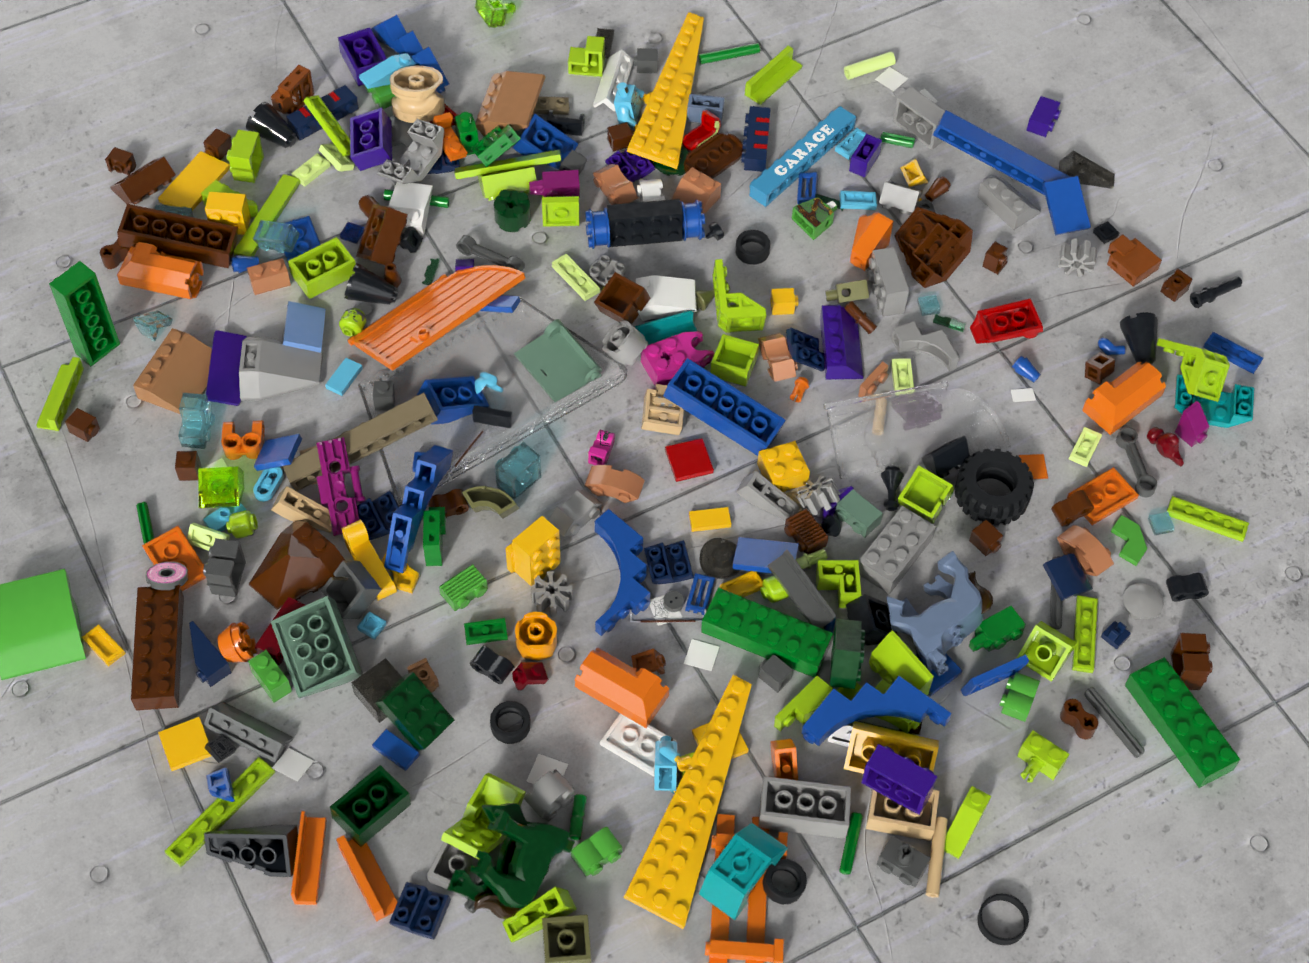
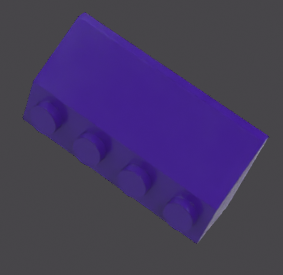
[820,305,864,380]

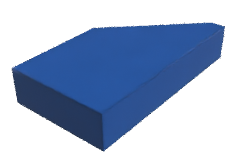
[206,767,235,802]

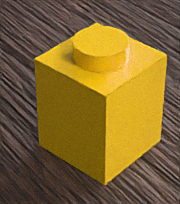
[770,288,798,315]

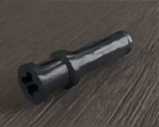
[1190,276,1242,308]

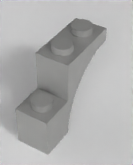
[891,322,959,371]

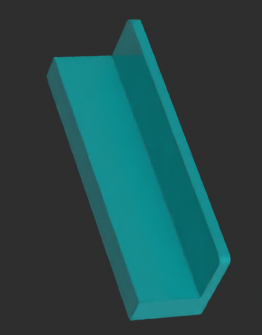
[634,310,698,354]

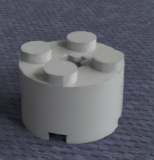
[602,321,648,366]
[524,769,575,821]

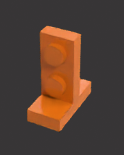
[432,112,467,161]

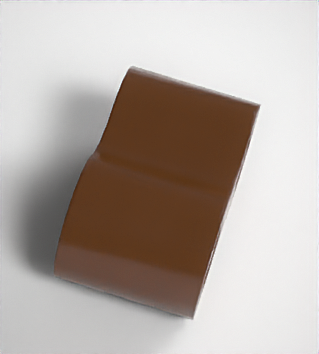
[100,239,130,269]
[428,489,469,518]
[1051,490,1094,527]
[1060,699,1099,740]

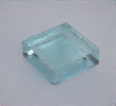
[917,295,941,316]
[1148,512,1175,535]

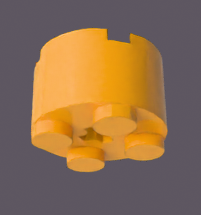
[515,612,557,660]

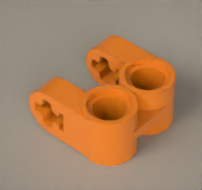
[221,420,265,460]

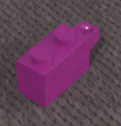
[529,170,580,198]

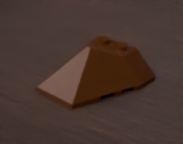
[894,207,973,288]
[249,521,345,610]

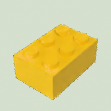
[512,516,561,586]

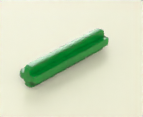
[136,502,154,544]
[839,812,863,875]

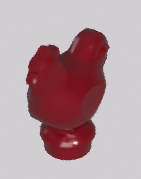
[1147,427,1184,467]

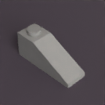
[736,471,801,521]

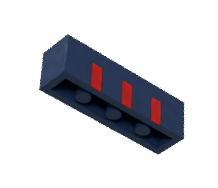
[286,85,359,140]
[741,106,771,172]

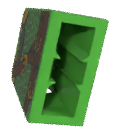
[792,197,837,240]

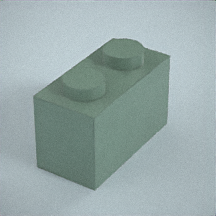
[835,489,883,538]

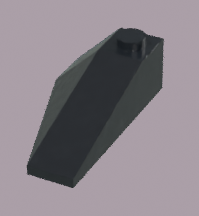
[204,825,298,877]

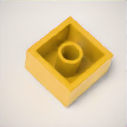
[205,192,251,235]
[757,441,810,492]

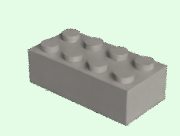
[859,506,936,594]
[758,776,851,839]

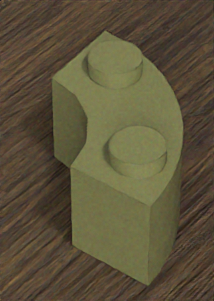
[462,486,520,519]

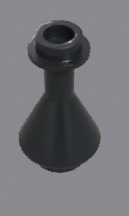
[880,466,904,511]

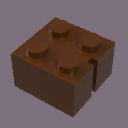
[594,272,650,324]
[1171,633,1213,690]

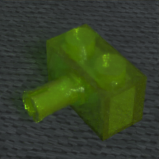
[475,0,516,28]

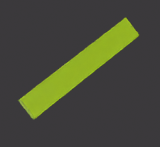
[454,149,561,179]
[233,174,300,257]
[164,757,275,867]

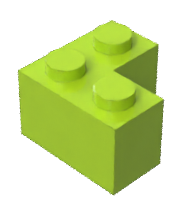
[568,36,605,77]
[816,560,862,608]

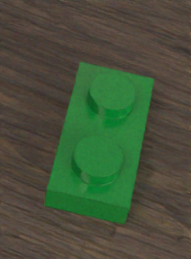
[464,618,508,645]

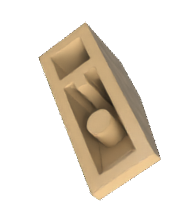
[271,486,332,533]

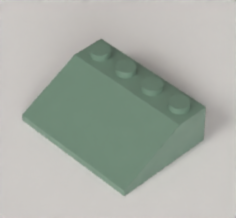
[270,596,364,698]

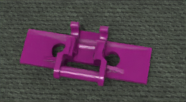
[316,437,366,536]

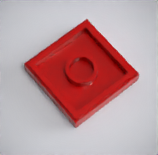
[665,438,714,482]

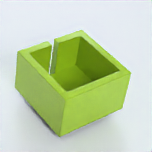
[227,130,264,183]
[710,334,759,387]
[898,465,954,524]

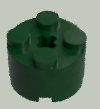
[494,189,531,232]

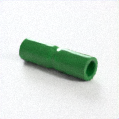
[568,794,587,840]

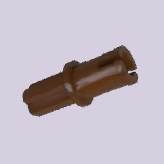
[844,301,877,335]

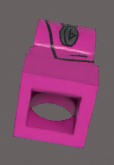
[588,429,615,465]

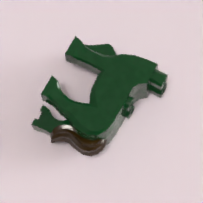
[447,803,575,919]

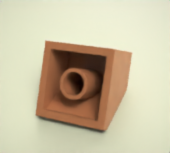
[671,167,721,214]

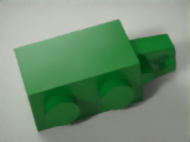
[969,606,1026,652]

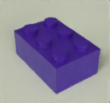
[338,27,387,86]
[350,108,392,171]
[861,744,938,815]

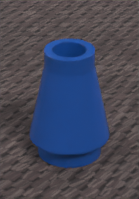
[231,255,260,273]
[1012,356,1041,383]

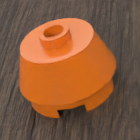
[218,622,257,662]

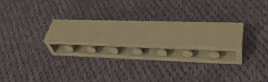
[283,393,438,491]

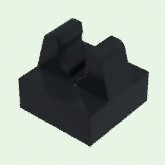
[399,226,423,253]

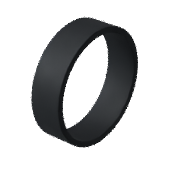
[977,893,1029,945]

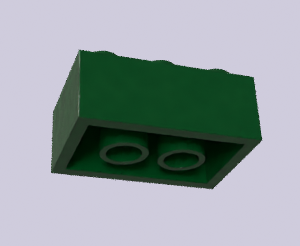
[830,618,865,689]
[375,672,455,751]
[330,765,411,847]

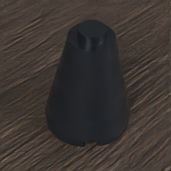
[246,102,296,148]
[344,263,399,305]
[1120,312,1158,365]

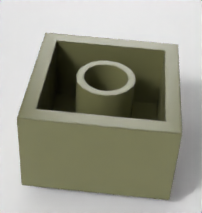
[542,915,591,963]

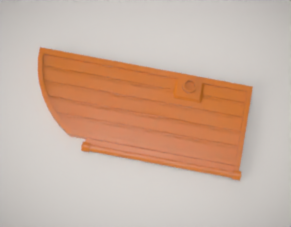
[347,265,526,371]

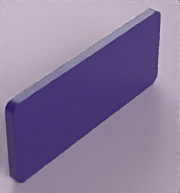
[205,330,247,406]

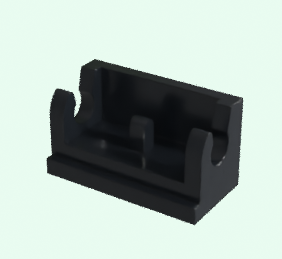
[547,110,585,136]

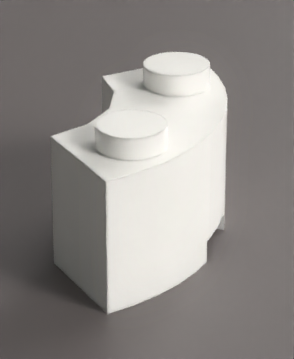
[636,179,665,202]

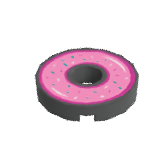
[146,562,188,590]

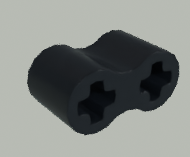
[1166,573,1209,602]
[470,646,514,684]

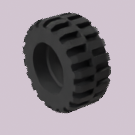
[955,449,1034,526]

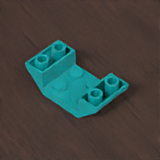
[1174,374,1254,428]
[699,823,788,920]

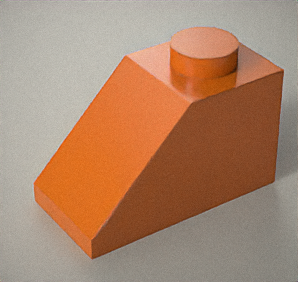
[770,739,798,781]

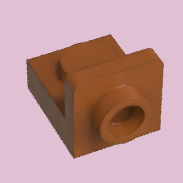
[631,648,666,675]

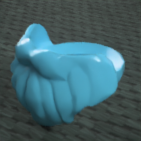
[474,372,504,394]

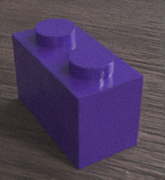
[1026,96,1061,138]
[849,134,882,178]

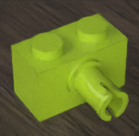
[1017,730,1070,783]

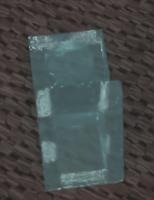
[133,311,173,341]

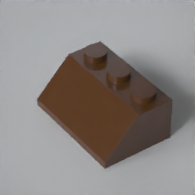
[110,156,176,205]
[356,204,408,266]

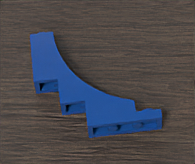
[371,15,449,93]
[384,445,453,573]
[802,676,952,746]

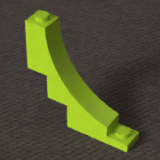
[774,676,920,733]

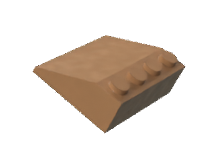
[475,71,546,136]
[133,328,212,417]

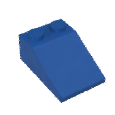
[512,114,578,169]
[417,376,489,425]

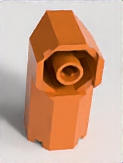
[117,242,204,299]
[1082,362,1166,435]
[575,648,669,728]

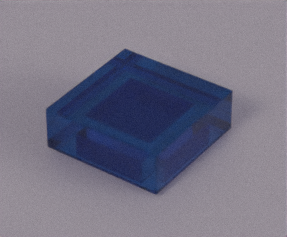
[340,222,365,244]

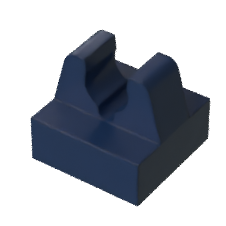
[1101,621,1131,650]

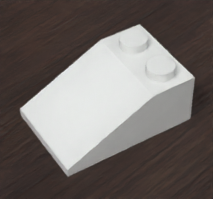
[388,182,433,236]
[636,275,697,321]

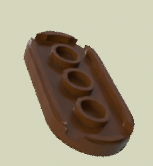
[684,133,743,179]

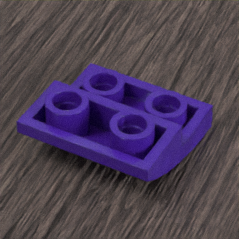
[605,149,656,183]

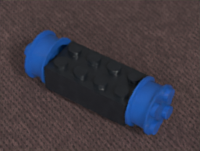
[585,199,705,249]

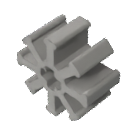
[1058,239,1097,277]
[797,475,840,515]
[531,571,573,617]

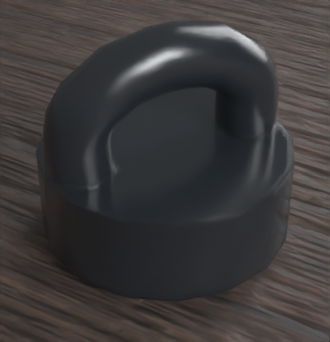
[705,222,724,241]
[821,515,841,537]

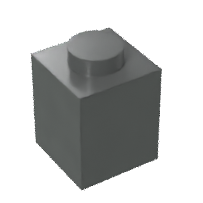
[634,48,658,73]
[559,150,587,174]
[373,381,395,410]
[759,655,793,693]

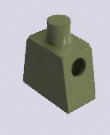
[825,279,869,304]

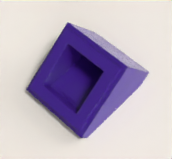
[455,259,474,271]

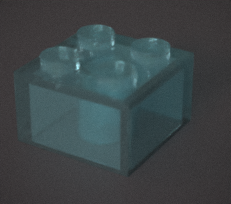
[495,442,541,500]

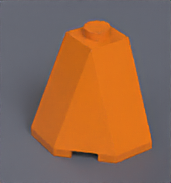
[850,212,893,271]

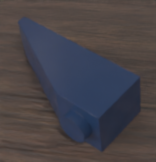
[189,621,232,687]

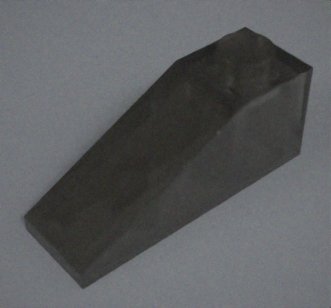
[1059,151,1115,189]

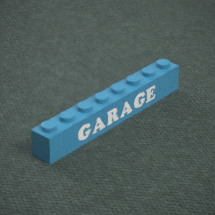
[749,106,856,207]

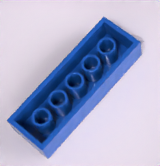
[663,358,786,456]

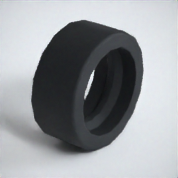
[735,230,770,265]
[490,701,531,744]
[762,859,807,905]

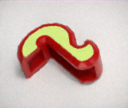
[682,110,721,151]

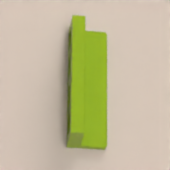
[745,46,802,105]
[36,357,84,431]

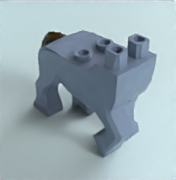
[887,551,993,676]

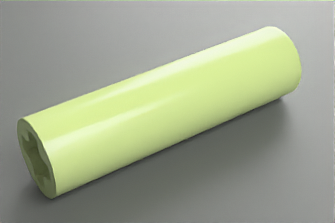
[844,52,896,80]

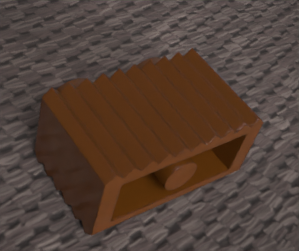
[784,508,828,555]

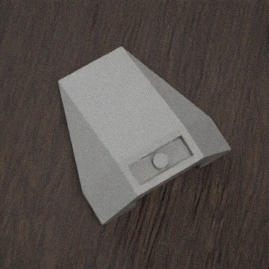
[239,337,322,401]

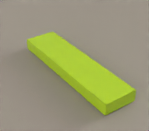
[303,95,350,157]
[1166,496,1249,542]
[1072,595,1098,673]

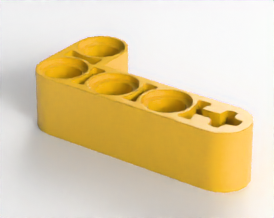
[342,519,397,601]

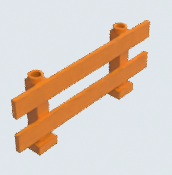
[705,814,788,963]

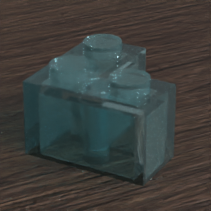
[178,393,215,449]

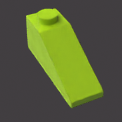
[944,786,991,859]
[502,887,577,943]

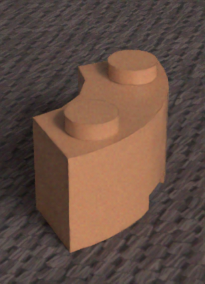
[593,164,638,205]
[758,333,798,382]
[584,465,645,503]
[1057,525,1114,576]

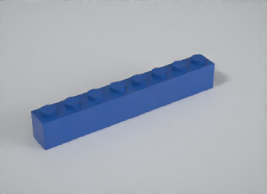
[933,110,1070,195]

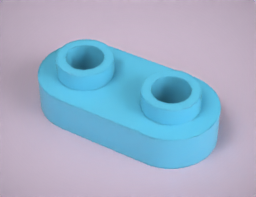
[253,467,284,502]

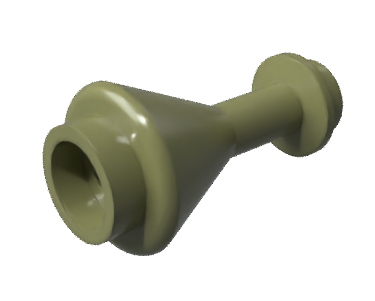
[696,281,730,311]

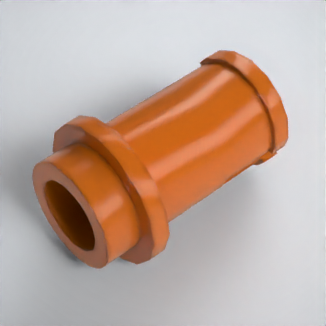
[790,377,809,402]

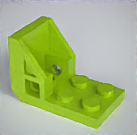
[542,196,579,227]
[712,259,766,333]
[1157,338,1230,402]
[441,772,526,859]

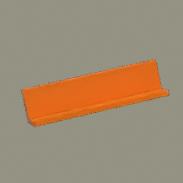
[291,811,327,905]
[336,835,398,922]

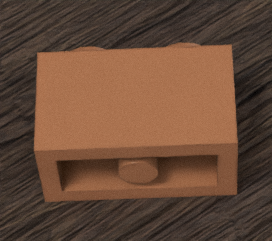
[247,258,291,295]

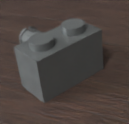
[877,835,931,887]

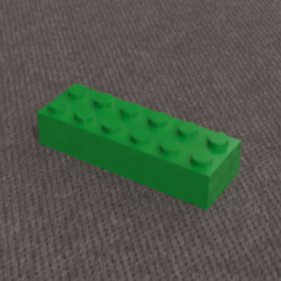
[49,261,120,367]
[701,588,833,678]
[1125,657,1241,788]

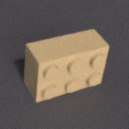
[866,789,939,841]

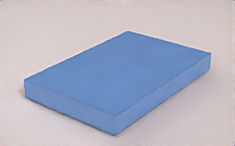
[283,301,326,353]

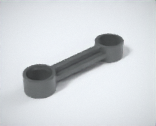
[456,235,525,272]
[1116,427,1157,497]

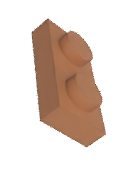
[858,361,889,400]

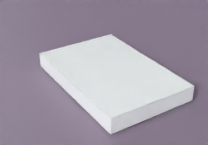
[600,714,677,776]

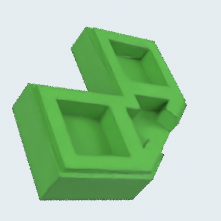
[1111,515,1147,566]

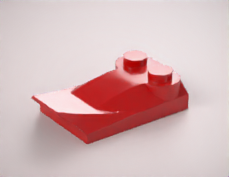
[970,298,1043,344]

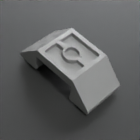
[377,119,444,184]

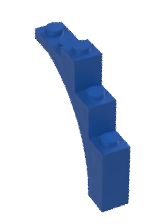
[595,509,650,636]

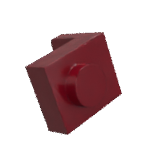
[512,662,549,691]

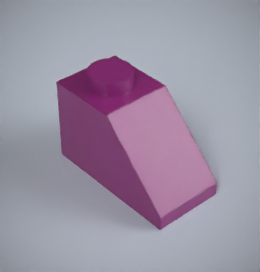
[1174,401,1210,447]

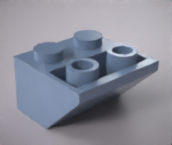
[687,93,725,125]

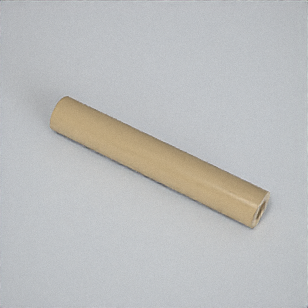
[926,817,948,898]

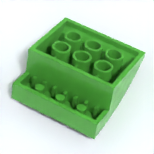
[0,569,86,680]

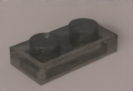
[596,28,614,59]

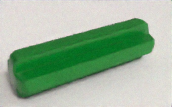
[880,132,915,148]

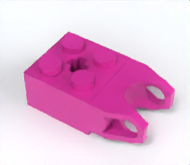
[641,331,715,386]

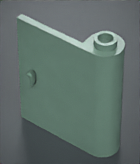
[514,319,602,405]

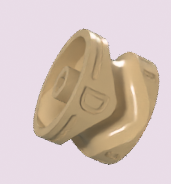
[390,66,445,123]

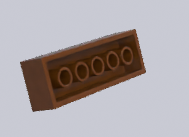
[117,204,238,269]
[131,585,184,711]

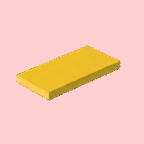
[158,151,230,216]

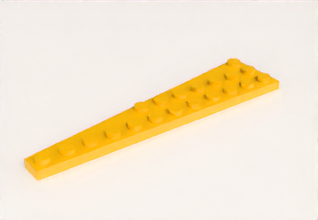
[627,12,704,169]
[623,675,752,929]

